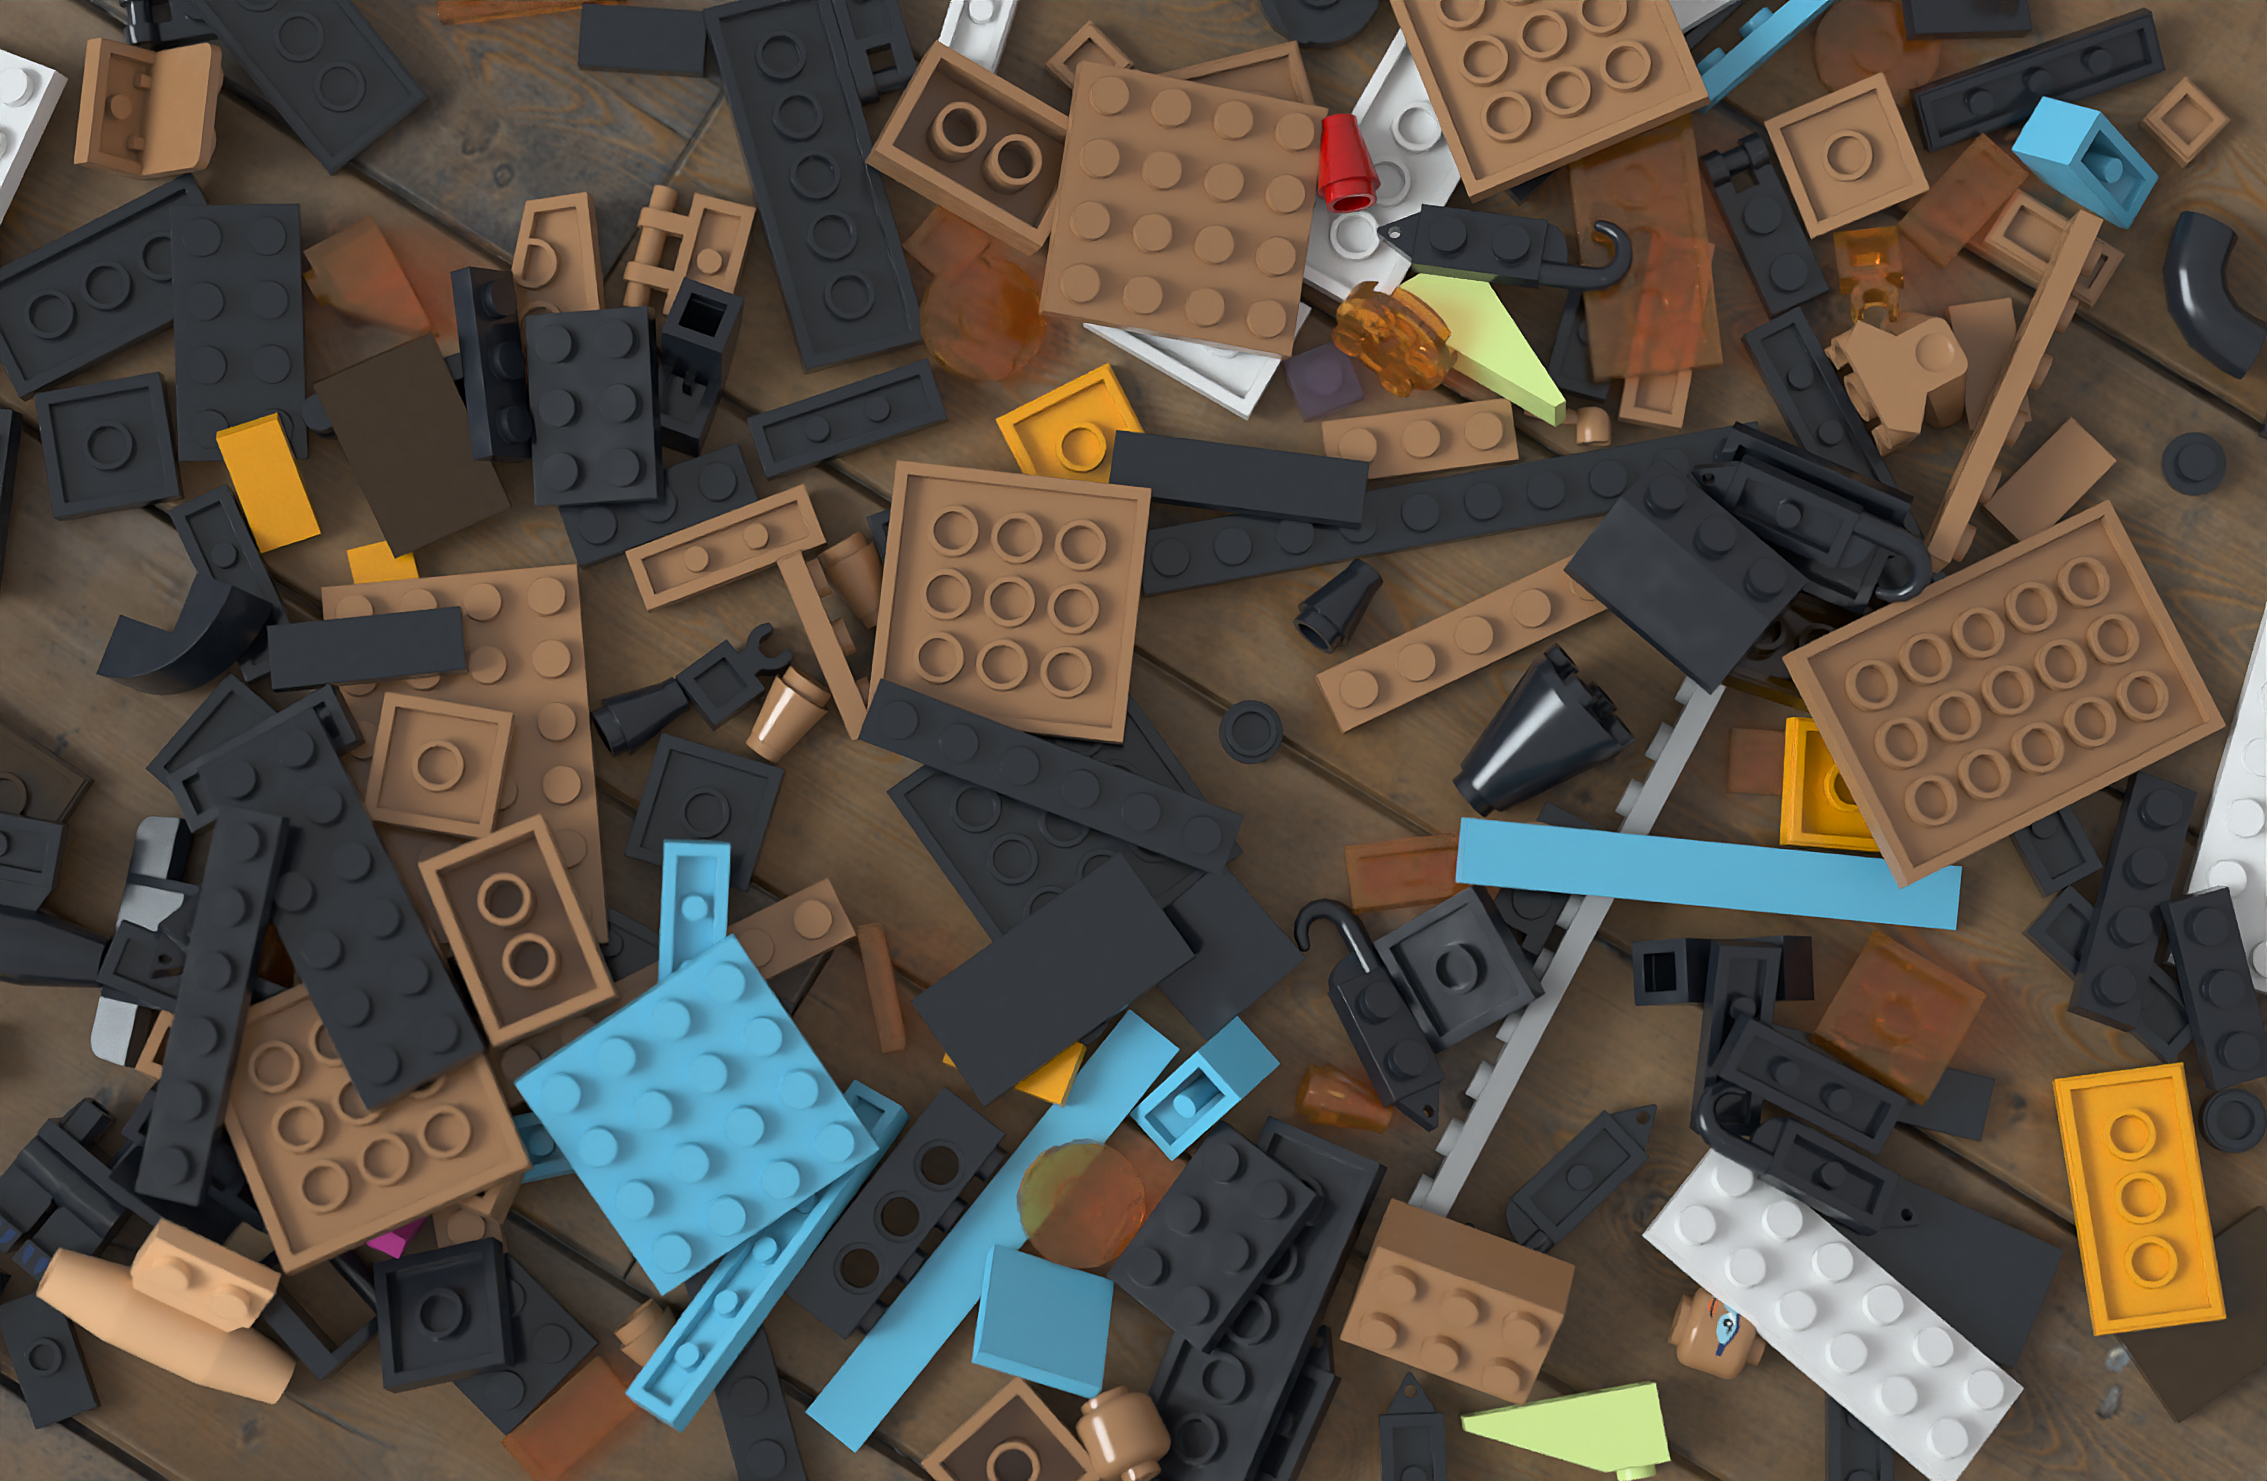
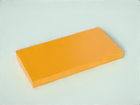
[2052,1062,2227,1337]

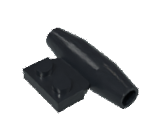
[0,810,113,988]

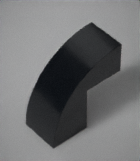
[658,277,744,458]
[96,573,274,695]
[1632,935,1815,1006]

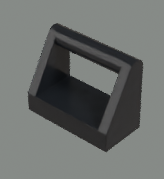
[258,1249,379,1381]

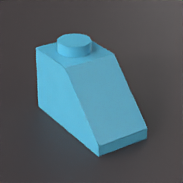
[2011,96,2159,230]
[1129,1016,1280,1161]

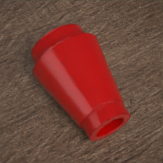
[1318,113,1381,213]

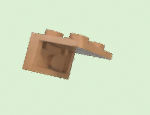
[74,37,223,180]

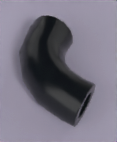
[2162,211,2267,380]

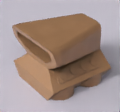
[1823,310,1968,458]

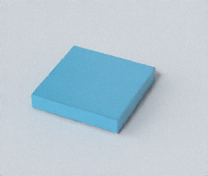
[972,1244,1114,1399]

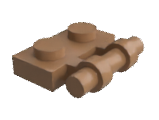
[622,185,758,319]

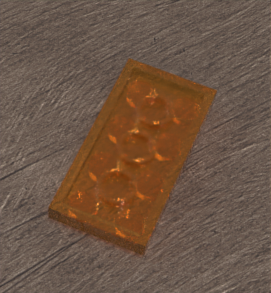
[1567,113,1723,382]

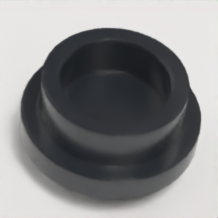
[2161,432,2226,496]
[1219,700,1283,764]

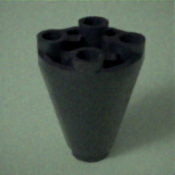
[1452,643,1636,818]

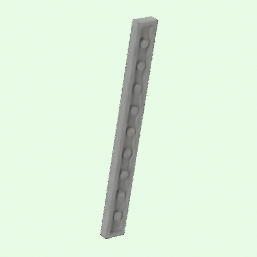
[1407,675,1726,1218]

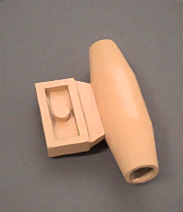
[36,1219,297,1404]

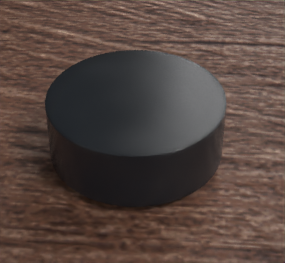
[2198,1088,2267,1153]

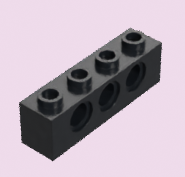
[784,1086,1008,1340]

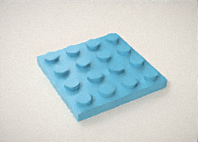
[514,933,880,1296]

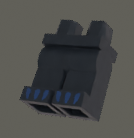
[0,1097,137,1282]

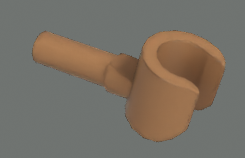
[1524,407,1611,447]

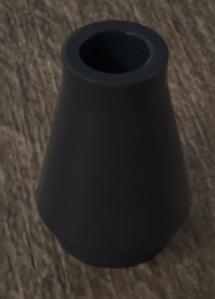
[1293,559,1384,654]
[590,677,690,757]

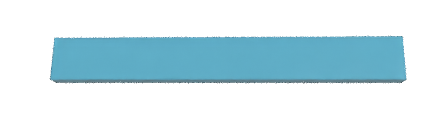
[1455,817,1962,930]
[806,1009,1180,1453]

